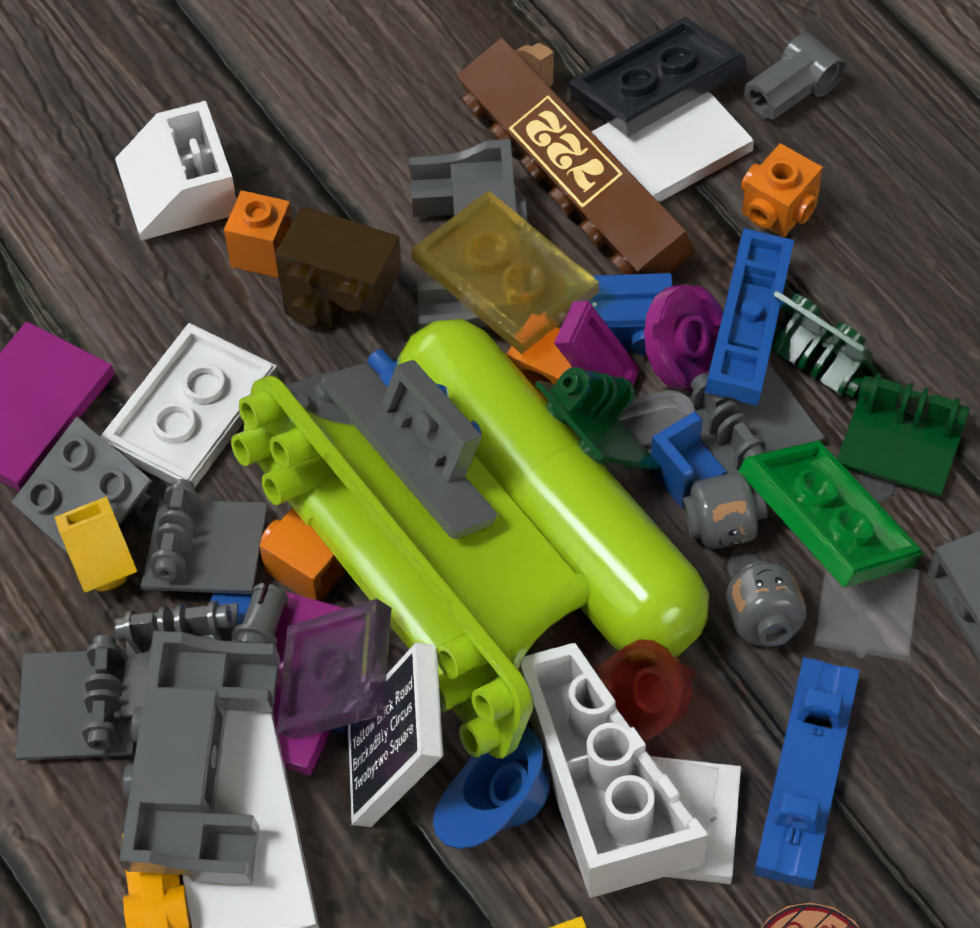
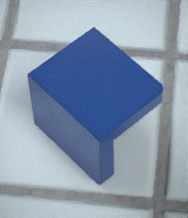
[649,412,727,509]

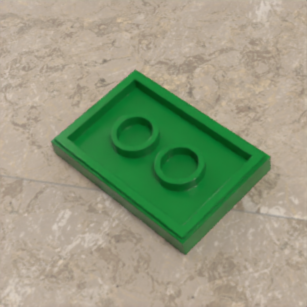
[738,440,924,588]

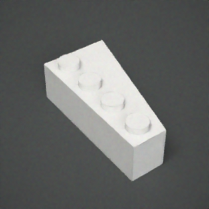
[519,643,708,898]

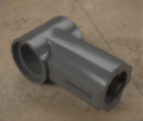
[744,32,846,121]

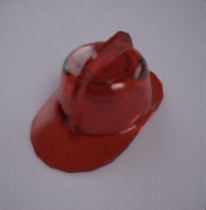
[594,639,696,743]

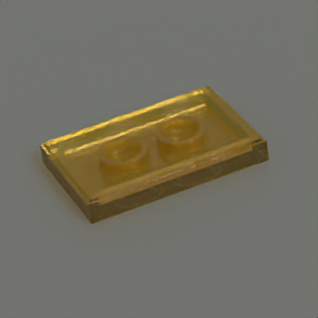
[412,190,599,354]

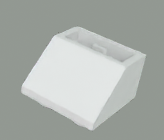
[115,101,236,241]

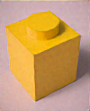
[54,496,137,593]

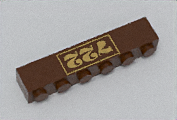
[456,37,696,275]

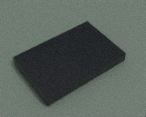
[569,17,747,137]

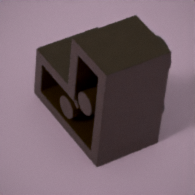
[275,206,402,330]

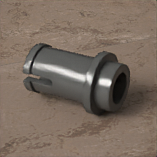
[232,583,289,647]

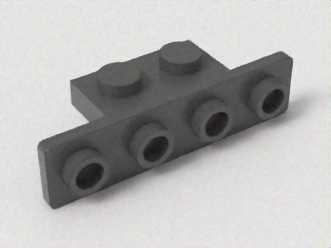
[321,359,497,539]

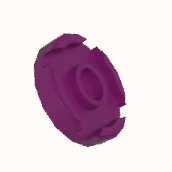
[644,284,723,391]

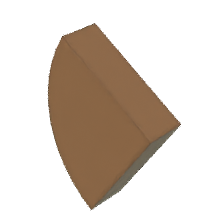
[515,43,554,87]

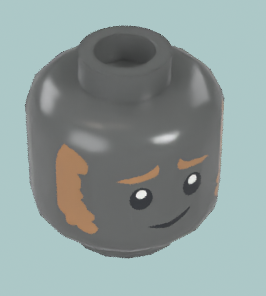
[683,472,768,549]
[726,561,807,646]

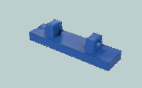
[704,228,794,405]
[754,657,860,889]

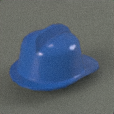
[433,725,550,849]

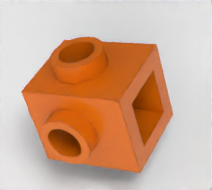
[741,143,823,238]

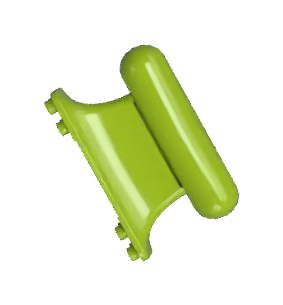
[231,319,709,758]

